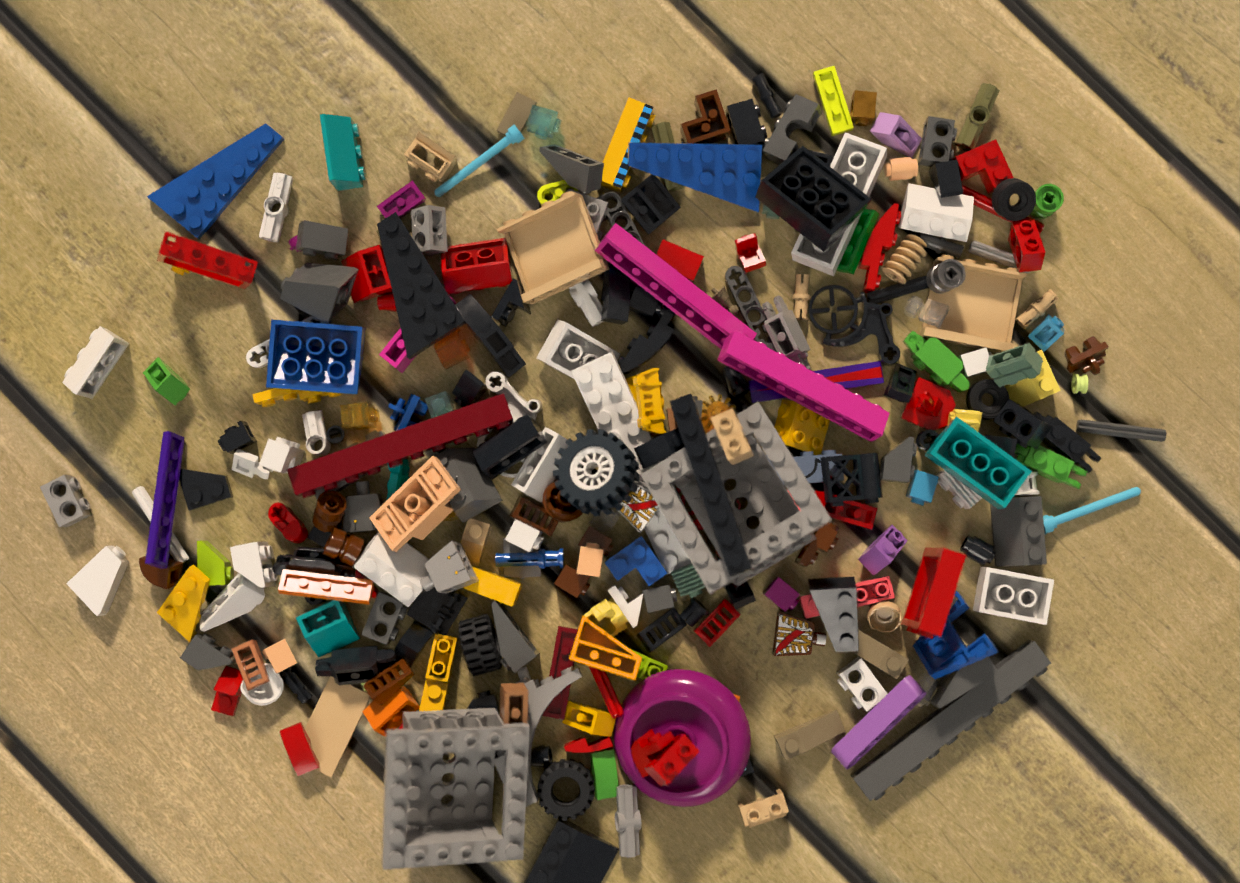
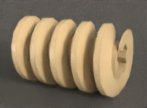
[882,234,927,284]

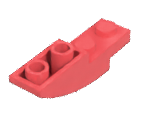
[799,576,895,619]

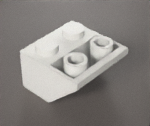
[230,542,278,588]

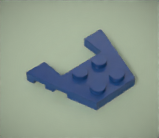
[913,591,998,679]

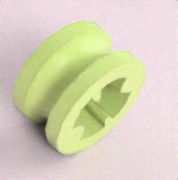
[1071,373,1088,394]

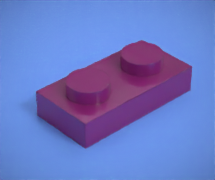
[377,180,426,219]

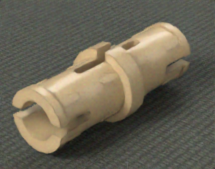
[793,274,810,320]
[1015,289,1059,329]

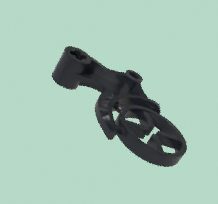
[808,285,900,366]

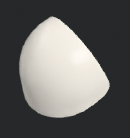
[240,663,284,705]

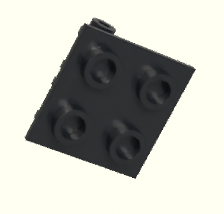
[406,587,468,635]

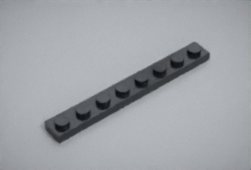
[669,393,753,577]

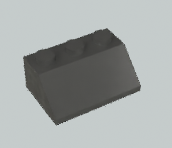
[428,447,503,522]
[990,496,1047,567]

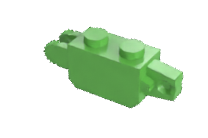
[903,331,970,393]
[1015,443,1087,489]

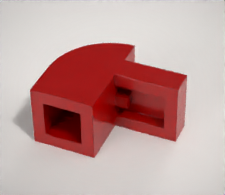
[631,729,675,778]

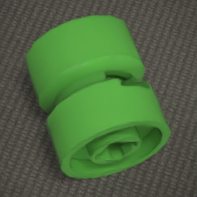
[1030,184,1064,219]

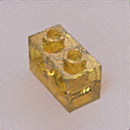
[340,402,380,431]

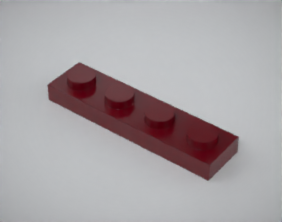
[542,626,578,720]

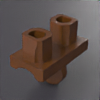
[1064,336,1109,375]

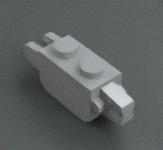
[762,295,811,369]

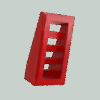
[693,599,741,647]

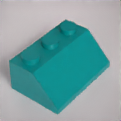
[320,114,366,191]

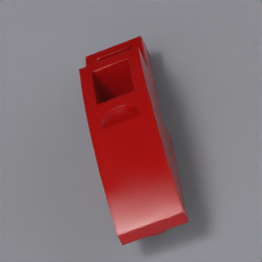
[858,203,901,293]

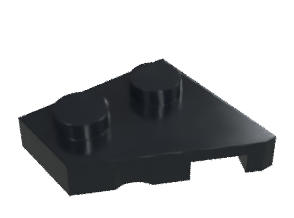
[179,469,233,511]

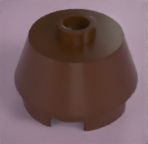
[543,482,583,523]

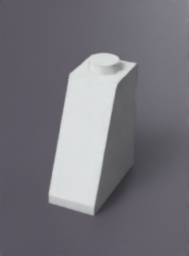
[66,546,129,616]

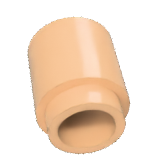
[884,157,918,181]

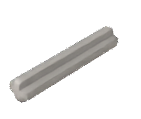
[969,241,1031,273]

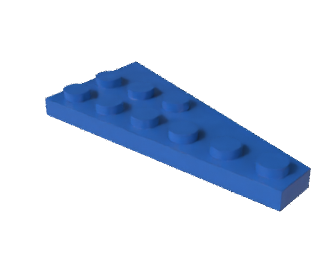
[147,123,284,240]
[628,142,762,212]

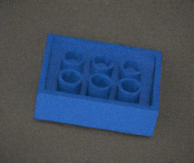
[266,319,366,394]

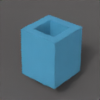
[906,470,939,506]

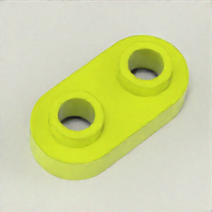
[537,180,578,205]

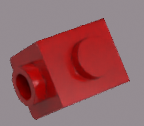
[735,233,766,273]

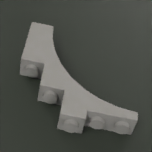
[493,666,583,807]

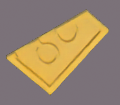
[157,564,210,642]

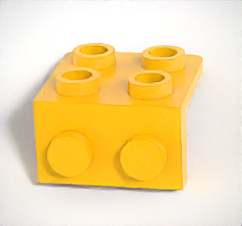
[774,400,830,455]

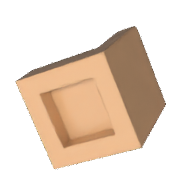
[262,639,297,673]

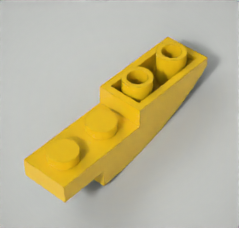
[252,388,343,407]
[419,633,458,711]

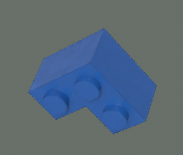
[604,536,667,586]

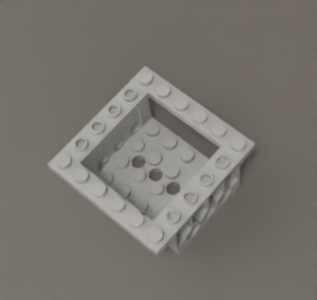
[641,402,832,594]
[382,708,530,870]

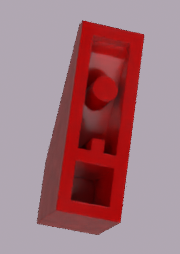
[814,490,877,530]

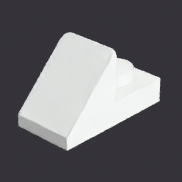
[608,585,643,628]

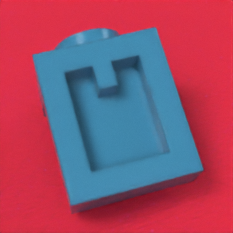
[1028,314,1065,352]

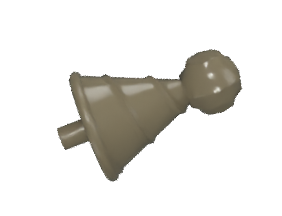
[711,286,739,316]

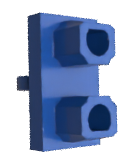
[388,394,429,431]

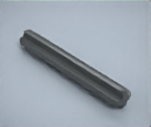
[1076,419,1167,442]

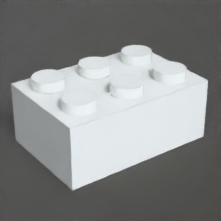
[973,567,1054,625]

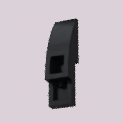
[456,294,526,378]
[618,305,675,375]

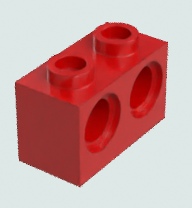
[1008,219,1046,273]
[644,734,700,786]

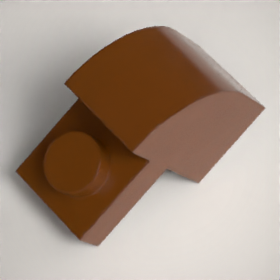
[139,556,183,590]

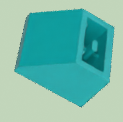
[296,600,361,658]

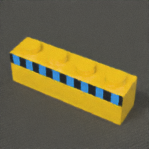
[601,97,656,193]

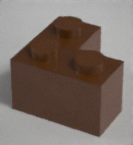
[680,89,731,144]

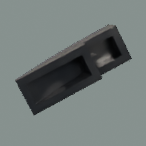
[601,260,630,325]

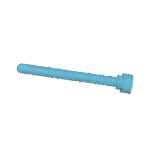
[434,124,525,197]
[1043,487,1141,534]

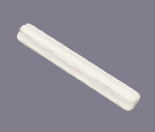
[132,486,189,563]

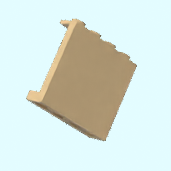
[497,191,609,305]
[920,255,1026,353]

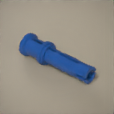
[495,548,564,569]

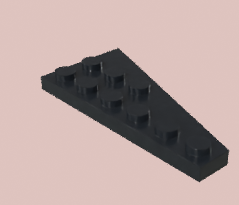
[377,212,466,360]

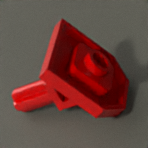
[900,377,956,430]

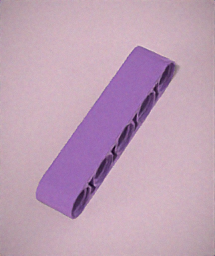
[831,675,926,770]

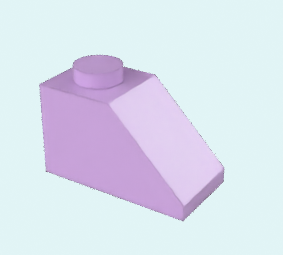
[870,112,922,158]

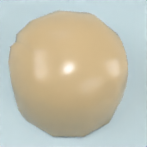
[867,600,902,633]

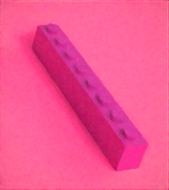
[595,223,757,349]
[717,330,890,442]

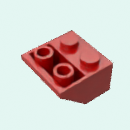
[341,245,392,304]

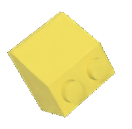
[1004,350,1061,407]

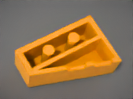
[569,615,642,681]

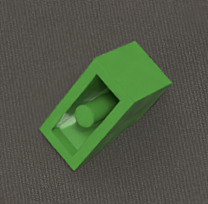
[143,357,190,405]

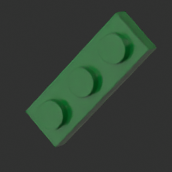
[836,209,880,274]

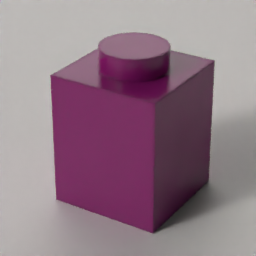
[763,576,800,612]

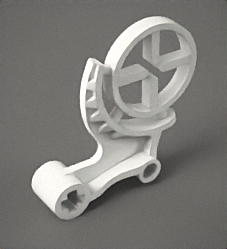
[477,372,542,478]

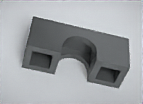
[763,94,822,165]

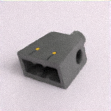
[343,481,383,533]

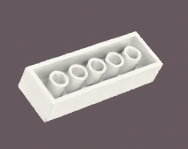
[791,132,887,276]

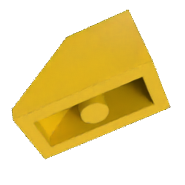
[562,701,616,737]

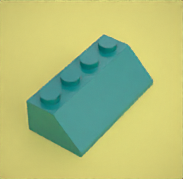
[925,417,1032,509]

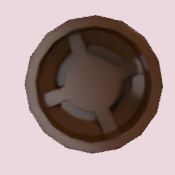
[312,491,347,532]
[323,527,364,566]

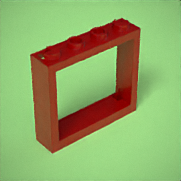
[157,231,258,289]
[901,547,967,639]

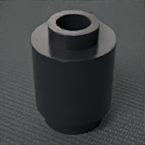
[960,535,996,566]

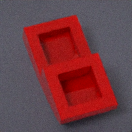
[280,722,320,776]
[564,735,613,753]

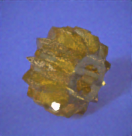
[701,394,736,429]

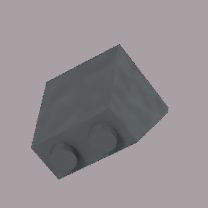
[280,262,359,324]

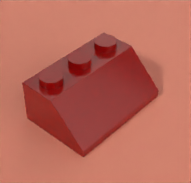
[441,238,512,294]

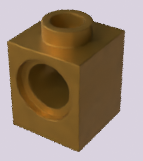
[850,90,877,127]

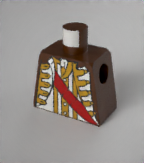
[772,612,826,656]

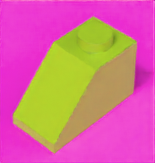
[197,541,234,586]

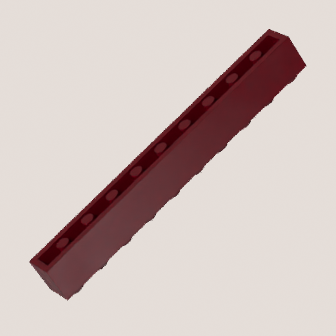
[287,393,513,499]

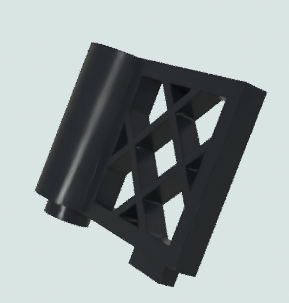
[820,453,883,507]

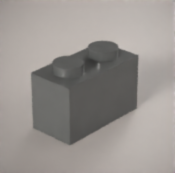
[296,220,348,260]

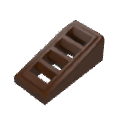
[510,496,558,536]
[363,659,415,706]

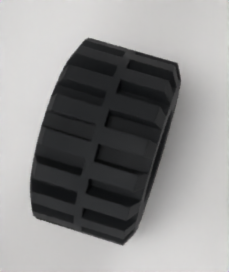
[459,614,502,676]
[537,759,595,821]

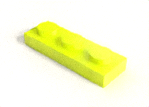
[812,65,854,136]

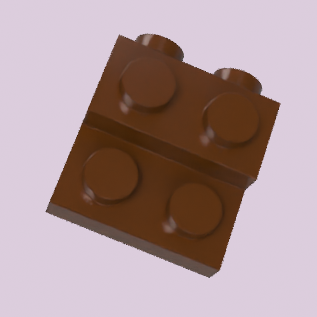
[795,522,839,567]

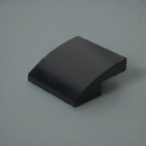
[620,174,681,235]

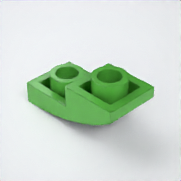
[590,747,618,800]

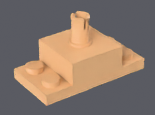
[369,456,461,552]

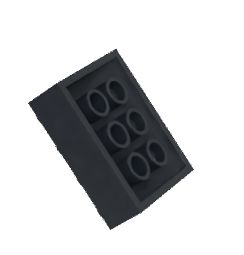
[755,146,872,252]
[524,817,619,883]

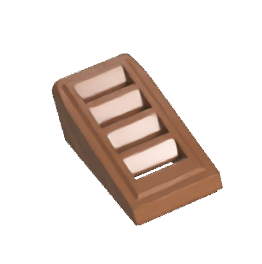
[232,640,270,691]

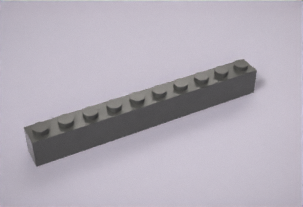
[850,640,1051,801]

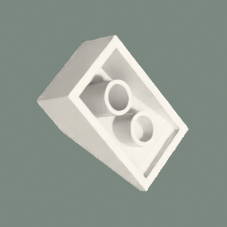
[537,319,620,379]

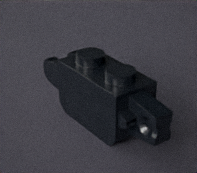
[1033,411,1101,473]
[272,547,355,578]
[315,646,397,685]

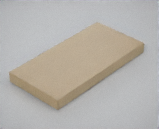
[305,676,370,777]

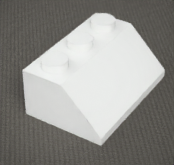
[898,183,974,242]
[62,326,129,399]
[354,531,429,607]

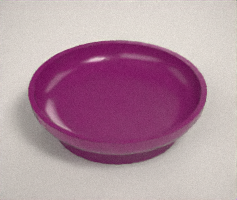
[614,669,751,807]

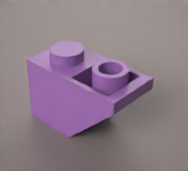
[858,525,908,576]

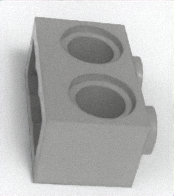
[411,205,448,256]
[40,475,91,527]

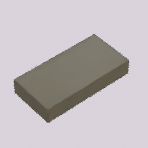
[497,92,537,136]

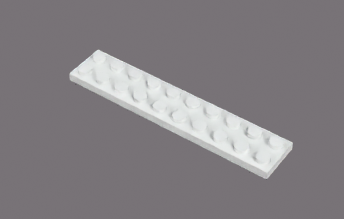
[571,352,691,575]

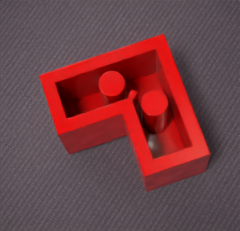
[953,139,1014,194]

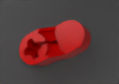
[268,502,308,544]

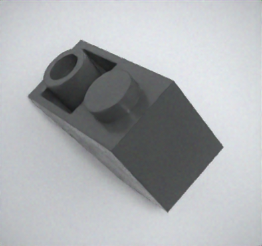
[880,437,917,483]
[180,633,236,671]

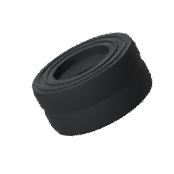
[992,178,1036,221]
[966,379,1009,420]

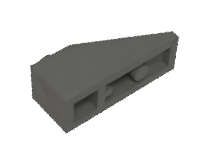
[539,144,604,194]

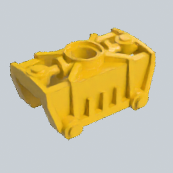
[626,368,666,437]

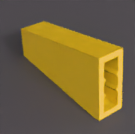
[463,566,523,607]

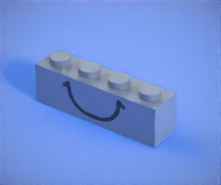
[766,450,844,485]

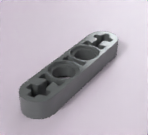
[725,266,772,344]

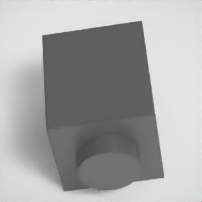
[643,584,677,613]

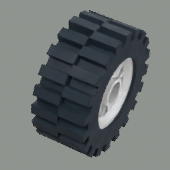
[553,429,640,516]

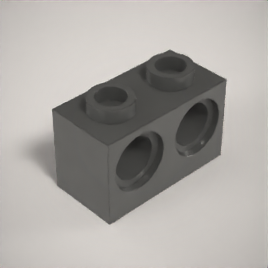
[918,116,957,167]
[361,592,408,645]

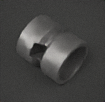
[926,259,966,294]

